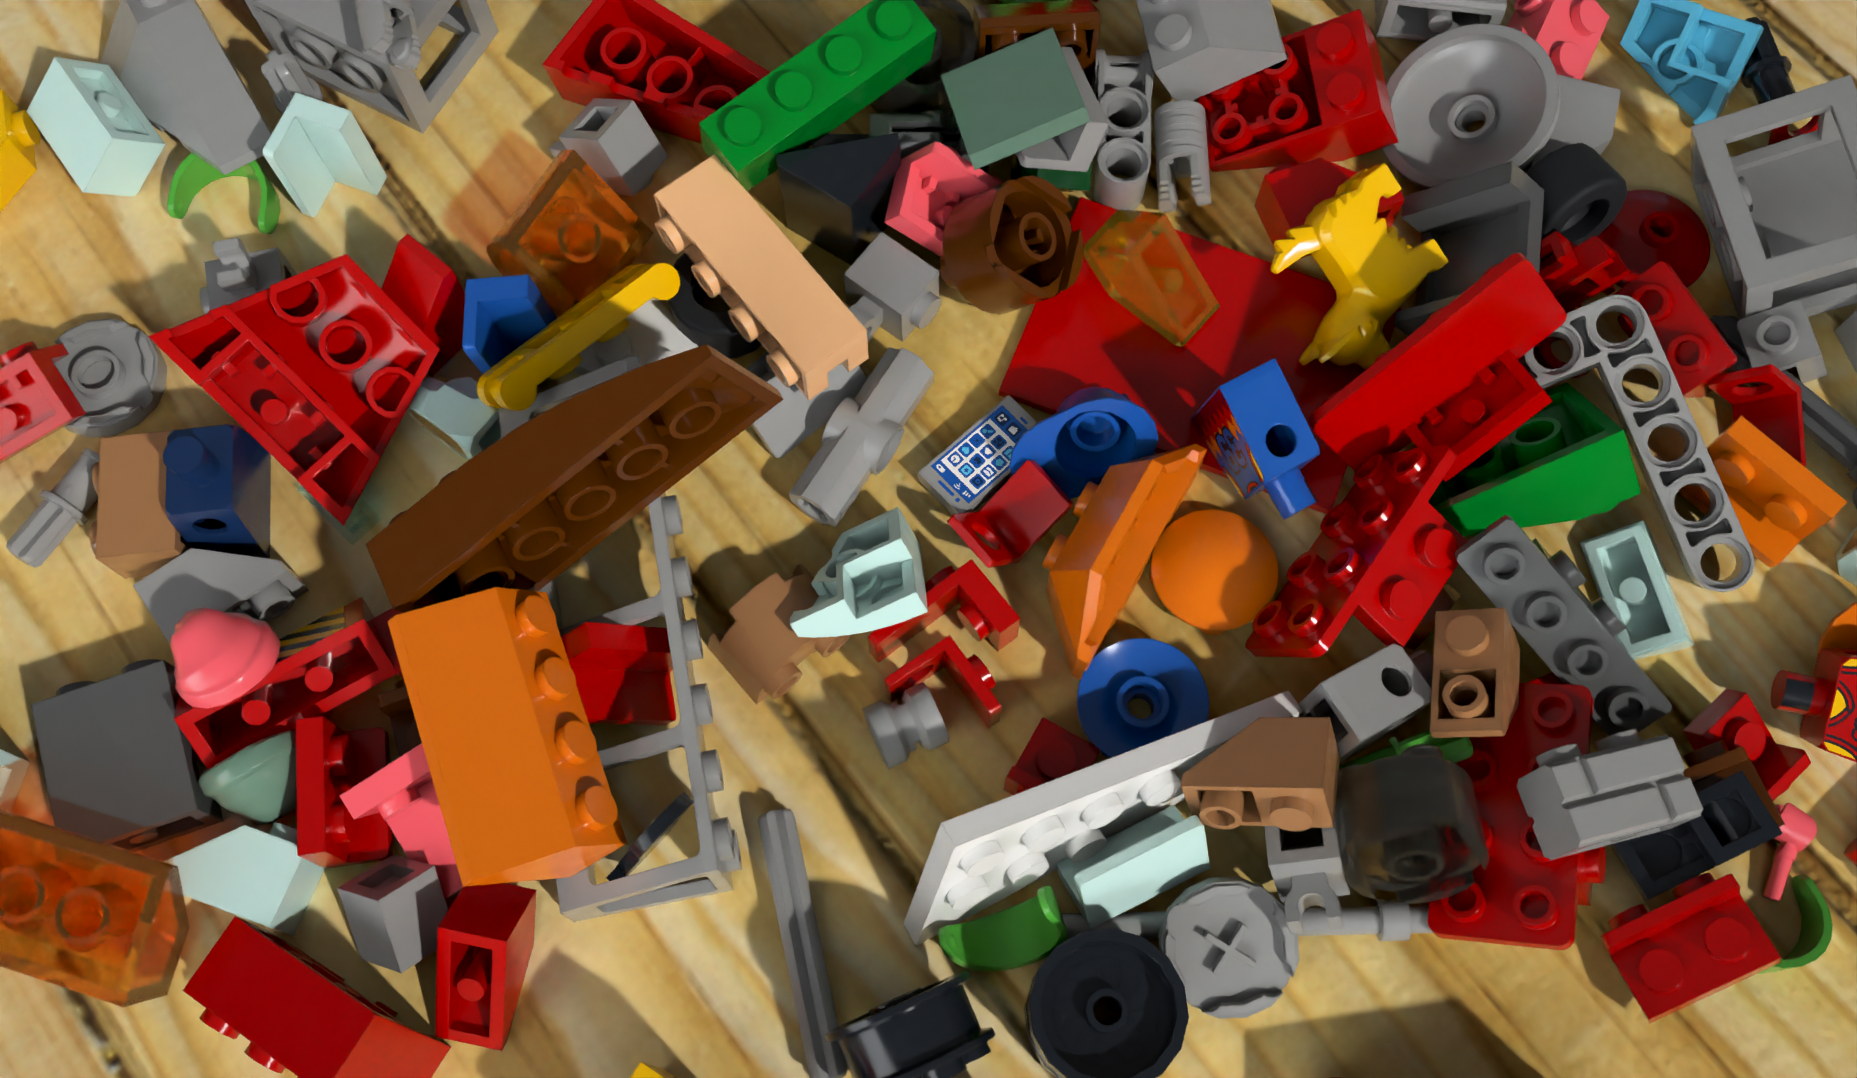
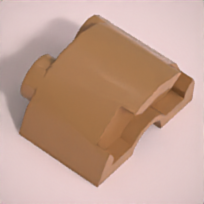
[708,564,851,705]

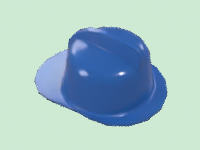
[1009,386,1158,499]

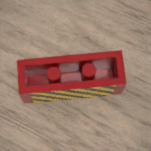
[173,597,397,769]

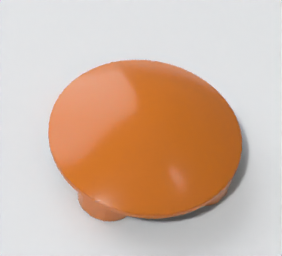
[1149,509,1278,636]

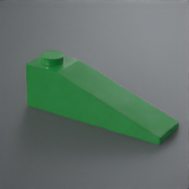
[1428,382,1641,536]

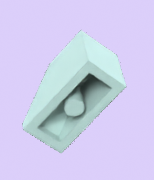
[144,822,325,936]

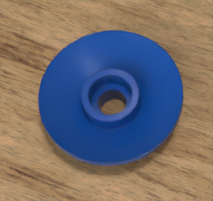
[1076,638,1209,758]

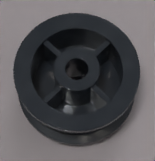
[824,970,995,1078]

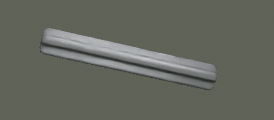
[758,809,848,1078]

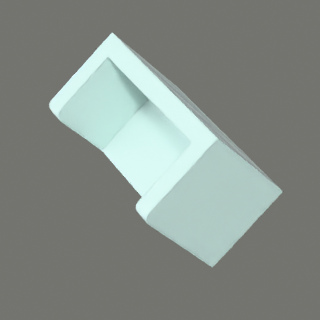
[27,57,166,196]

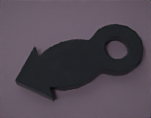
[606,792,694,881]

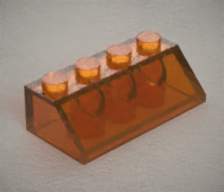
[0,809,190,1007]

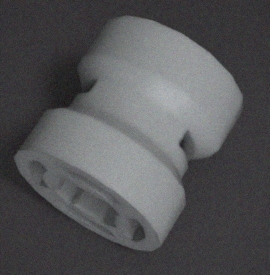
[862,682,949,769]

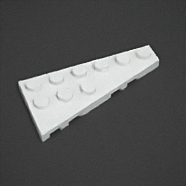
[903,691,1303,946]

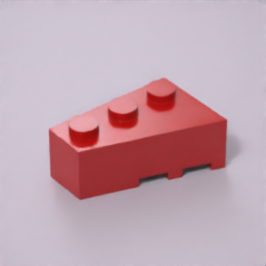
[183,916,451,1078]

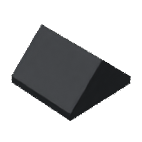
[776,132,901,265]

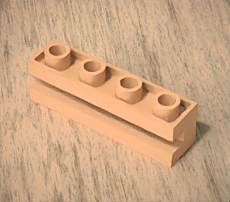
[654,154,869,400]

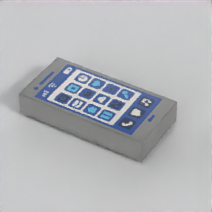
[918,395,1037,515]

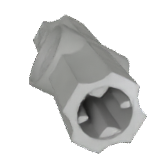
[789,347,934,527]

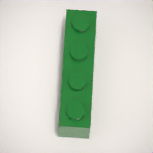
[699,0,937,191]

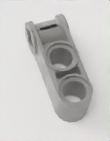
[1091,48,1154,213]

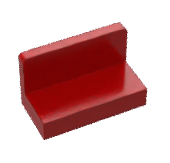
[561,622,676,725]

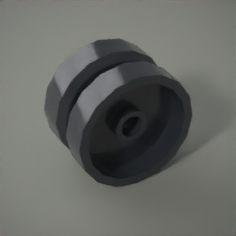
[1024,928,1189,1078]

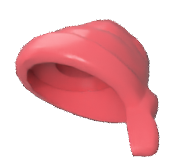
[170,607,281,709]

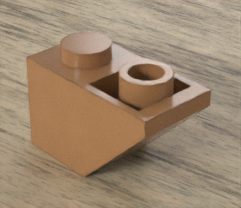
[1430,607,1520,738]
[1181,717,1340,831]

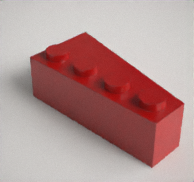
[542,0,770,144]

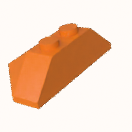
[1042,444,1207,680]

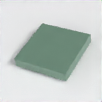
[941,27,1091,170]

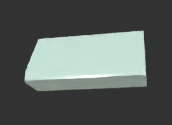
[1580,520,1694,660]

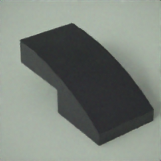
[1611,770,1783,901]

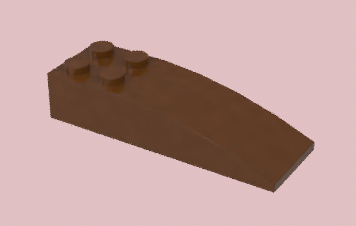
[366,344,783,613]

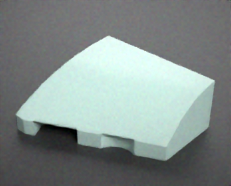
[790,507,928,638]

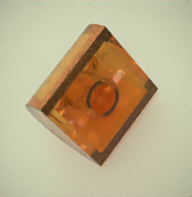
[487,149,654,317]

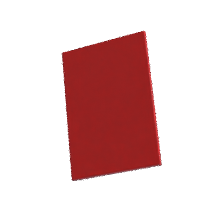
[998,197,1401,514]

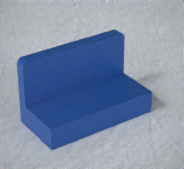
[462,274,557,374]

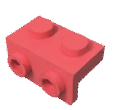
[1507,0,1610,80]
[884,142,1003,257]

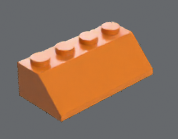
[387,587,627,887]

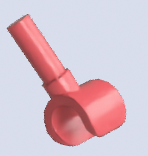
[1763,803,1817,902]

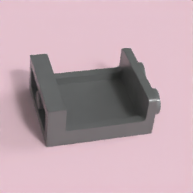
[1394,161,1544,336]
[31,659,224,867]

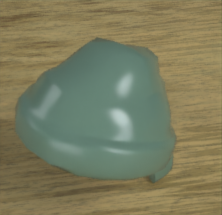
[193,730,297,825]

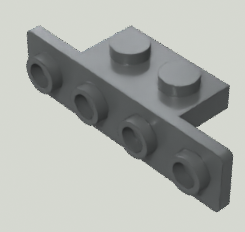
[1454,515,1672,736]

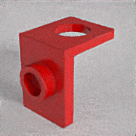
[1708,364,1806,467]
[947,460,1074,568]
[884,635,1002,729]

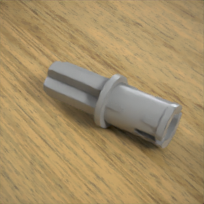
[261,49,323,115]
[6,448,100,567]

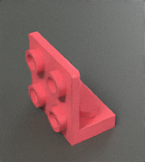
[340,743,463,899]

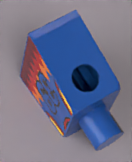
[1191,358,1320,520]

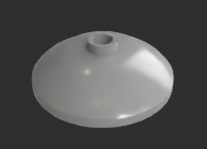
[1383,24,1561,189]

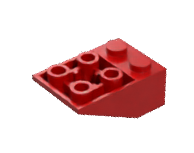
[1198,9,1399,172]

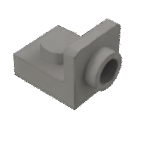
[1737,298,1827,383]

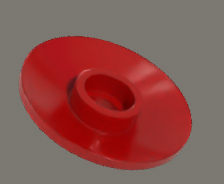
[1598,190,1710,288]

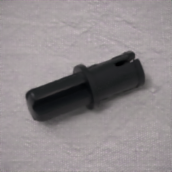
[1742,17,1796,105]

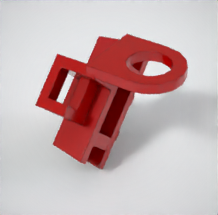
[1534,231,1631,378]

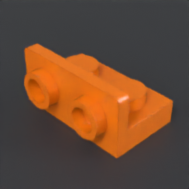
[1678,416,1847,568]

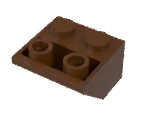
[972,0,1101,86]

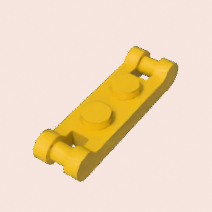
[477,263,680,411]

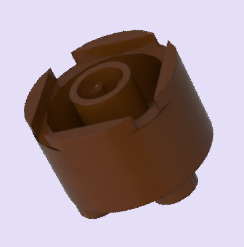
[939,175,1084,315]

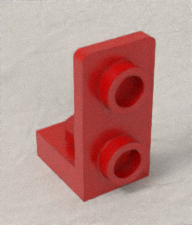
[868,559,1021,662]

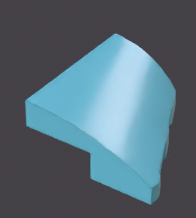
[1620,0,1764,125]

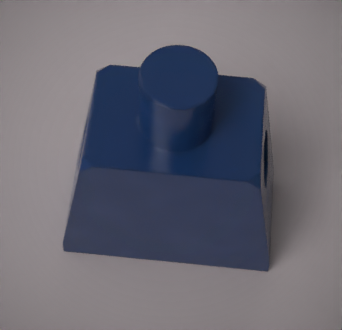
[163,424,271,558]

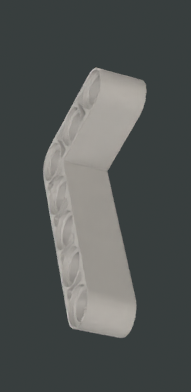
[1518,294,1755,592]

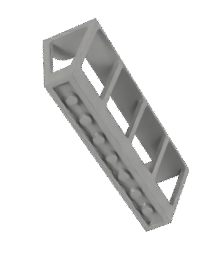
[498,355,742,922]

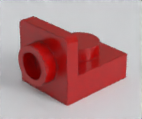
[1683,689,1811,801]
[1003,717,1100,795]

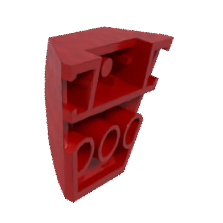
[148,254,440,526]

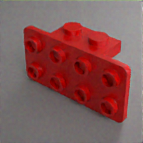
[1308,253,1567,482]
[1245,444,1468,658]
[1427,683,1606,950]

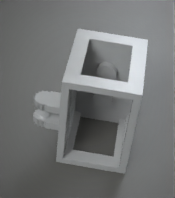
[244,0,498,133]
[1691,75,1857,320]

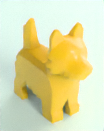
[1270,163,1449,370]

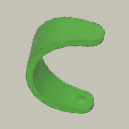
[167,152,281,234]
[1757,874,1833,974]
[938,886,1067,971]

